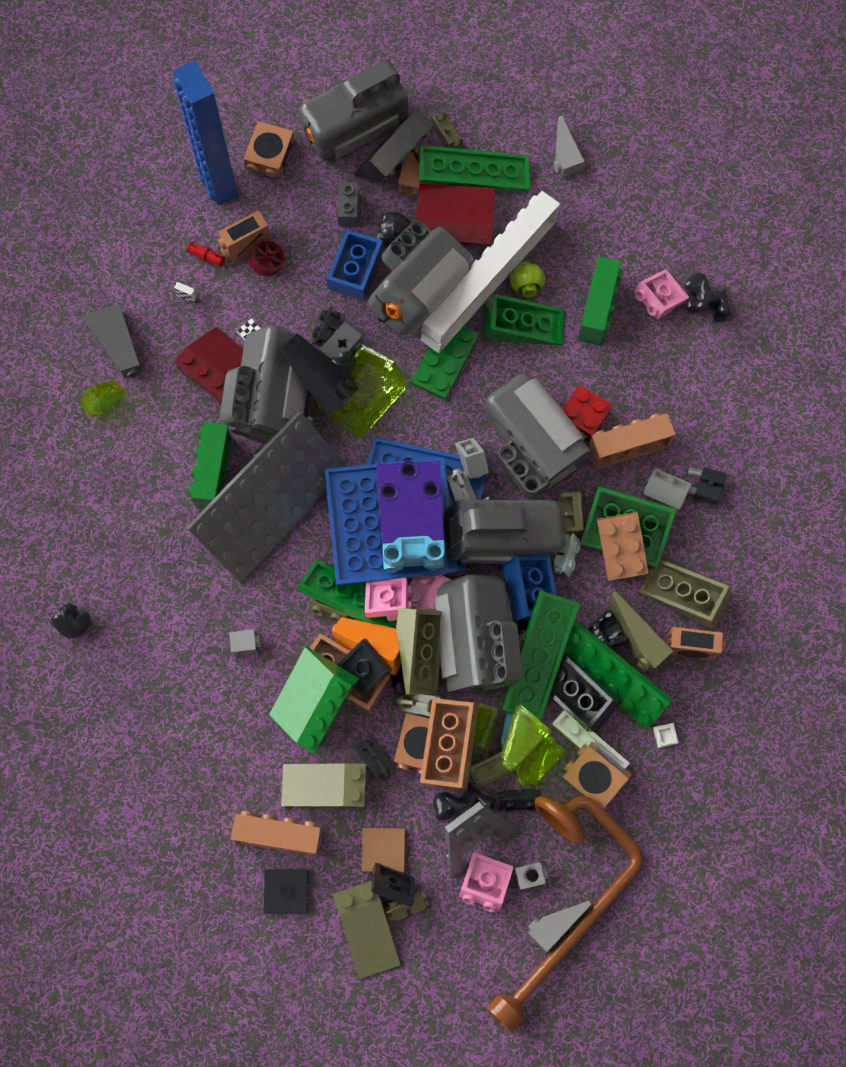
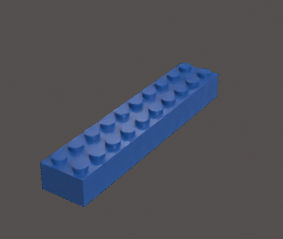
[172,60,238,205]

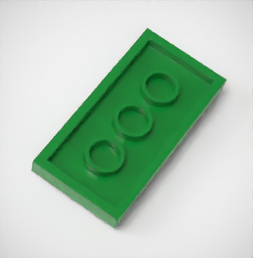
[411,326,480,400]

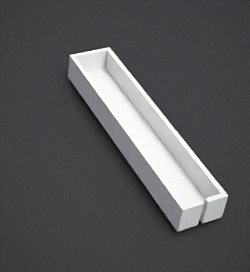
[421,191,560,353]

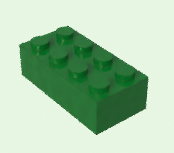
[577,256,623,346]
[188,421,232,509]

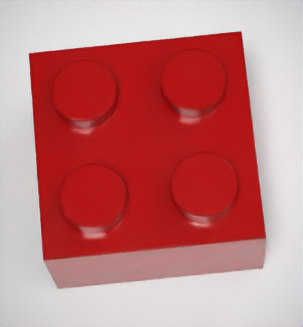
[563,385,613,443]

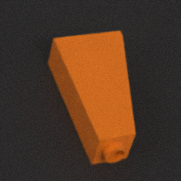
[332,617,401,675]

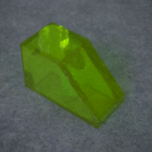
[78,380,127,418]
[473,702,498,752]

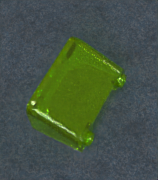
[313,345,406,438]
[501,704,566,789]

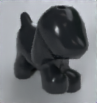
[683,272,731,322]
[433,782,496,821]

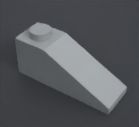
[553,116,584,178]
[527,901,591,952]

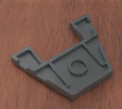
[445,801,519,878]

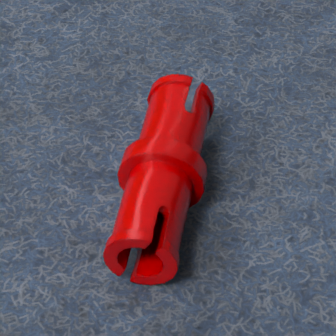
[186,241,225,267]

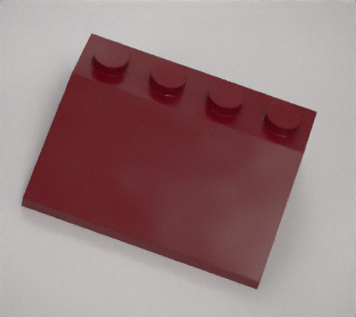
[416,183,495,246]
[174,327,243,404]

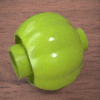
[509,261,546,298]

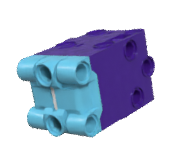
[377,460,445,573]

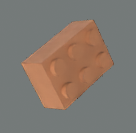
[597,512,649,581]

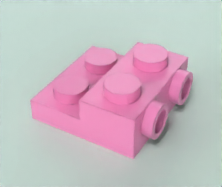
[634,269,690,320]
[409,575,451,610]
[365,577,413,621]
[459,852,514,912]

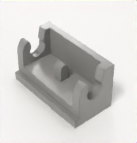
[643,468,692,510]

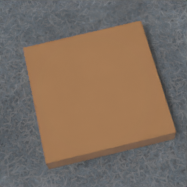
[362,828,405,872]

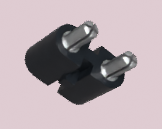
[688,467,727,505]

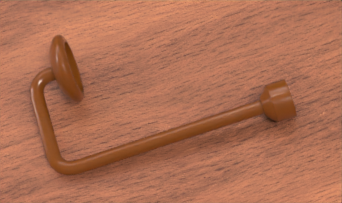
[486,796,643,1034]

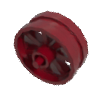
[248,239,285,277]

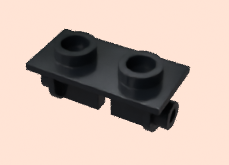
[311,306,341,347]
[356,737,396,783]
[498,788,541,812]

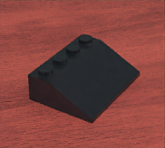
[354,108,434,181]

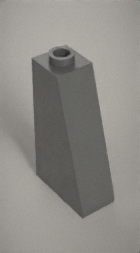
[82,304,143,378]

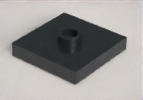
[337,638,392,697]
[371,863,415,907]
[264,869,308,914]

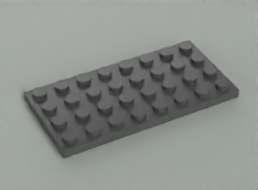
[186,412,348,583]

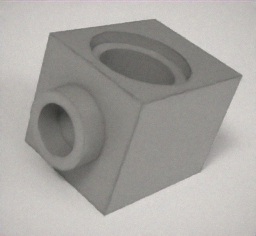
[229,629,261,656]
[514,862,548,890]

